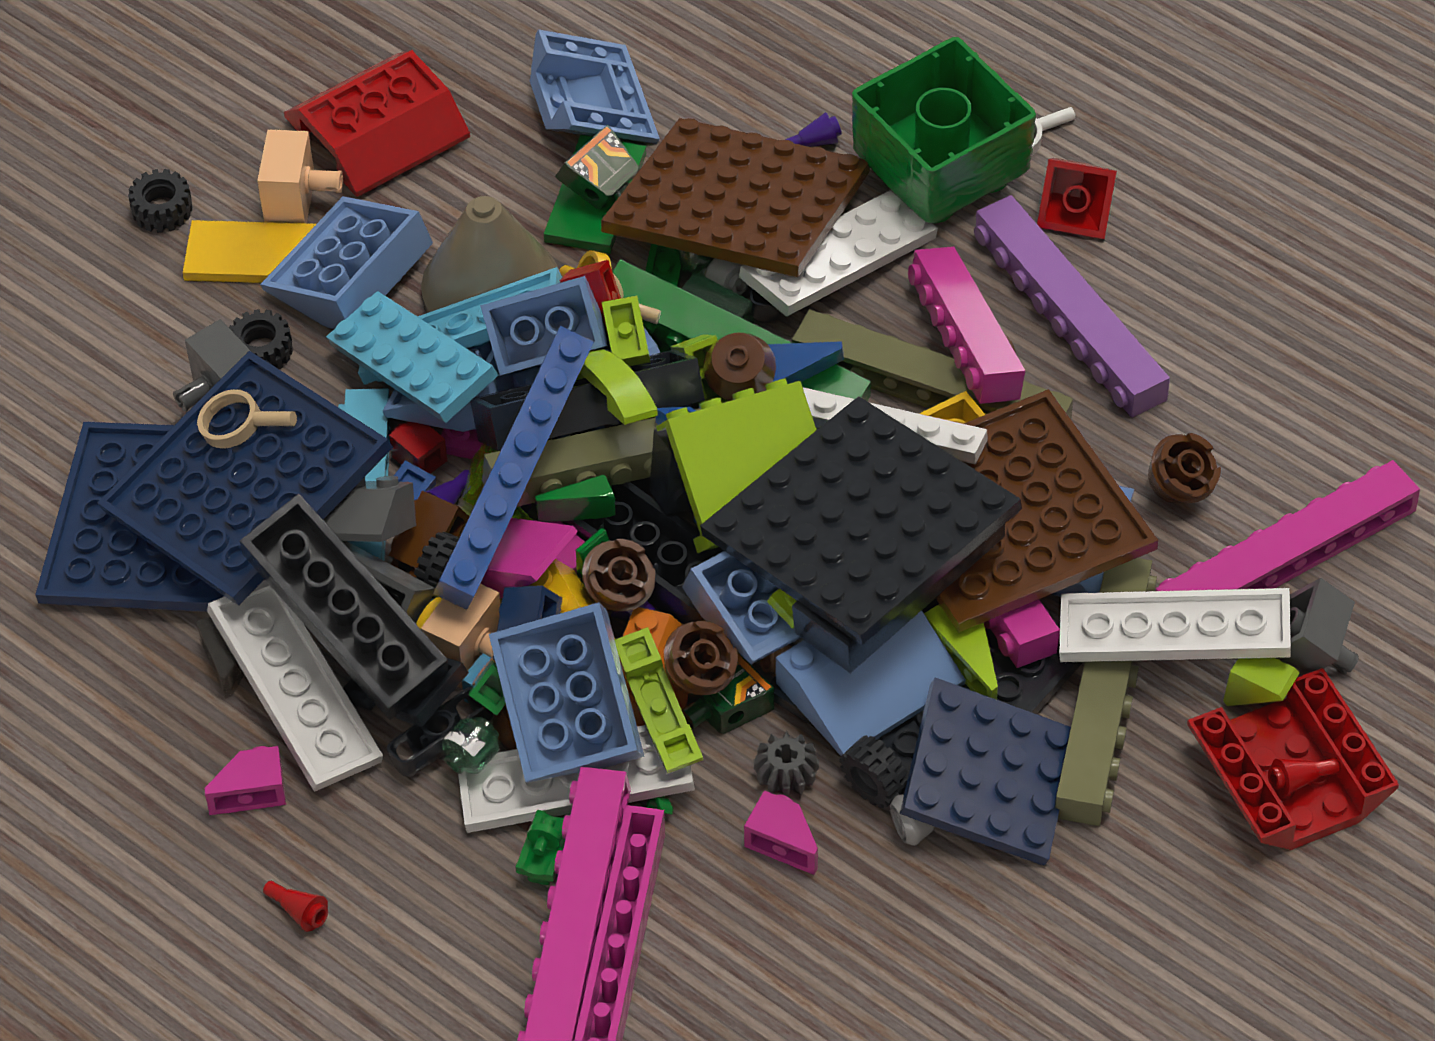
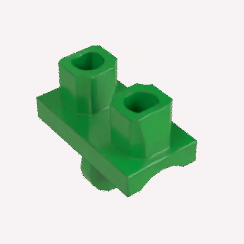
[515,810,565,885]

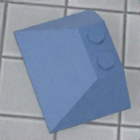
[530,29,660,144]

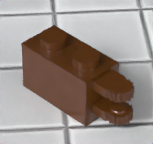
[388,491,469,578]

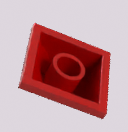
[1037,158,1117,239]

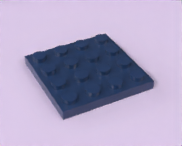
[900,677,1071,866]

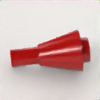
[1268,758,1340,797]
[263,880,328,932]

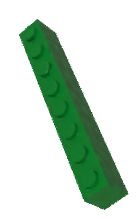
[613,259,871,401]

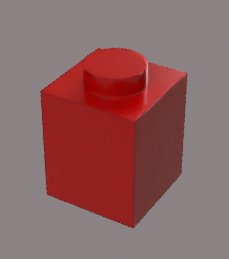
[389,421,447,474]

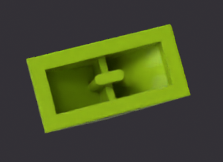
[1223,658,1299,706]

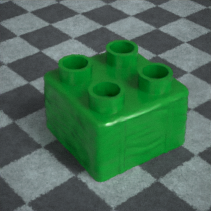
[852,37,1036,223]

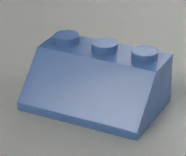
[480,276,610,375]

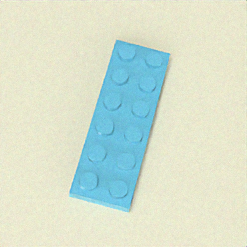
[358,267,562,385]
[326,291,499,423]

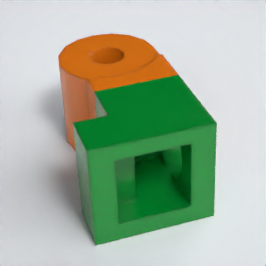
[469,658,506,715]

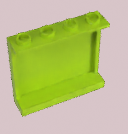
[656,378,817,553]

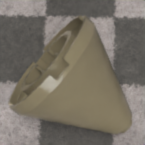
[421,196,559,313]

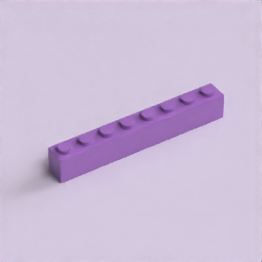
[974,195,1170,418]

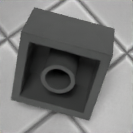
[173,319,250,412]
[1276,578,1359,678]

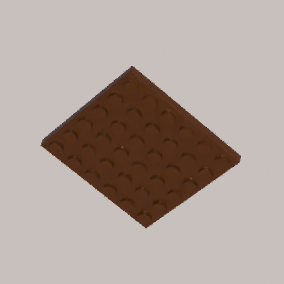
[601,118,870,278]
[936,389,1158,633]

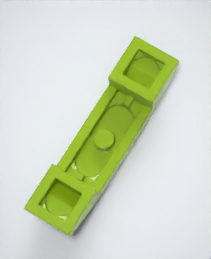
[576,349,658,425]
[615,627,703,774]

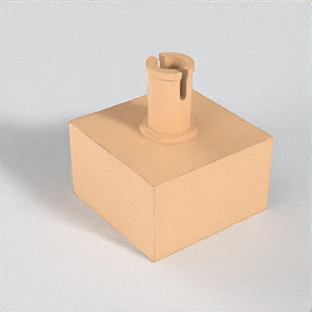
[257,130,343,223]
[421,584,500,689]

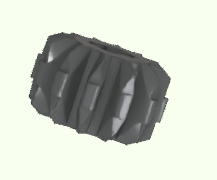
[754,730,819,796]

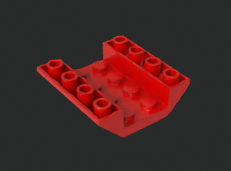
[284,50,470,197]
[1187,668,1399,850]

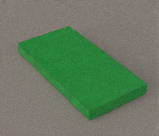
[544,135,646,254]

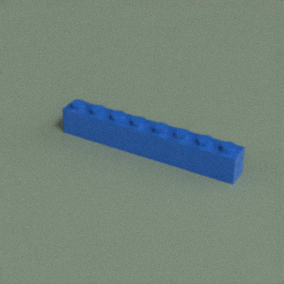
[433,326,594,610]

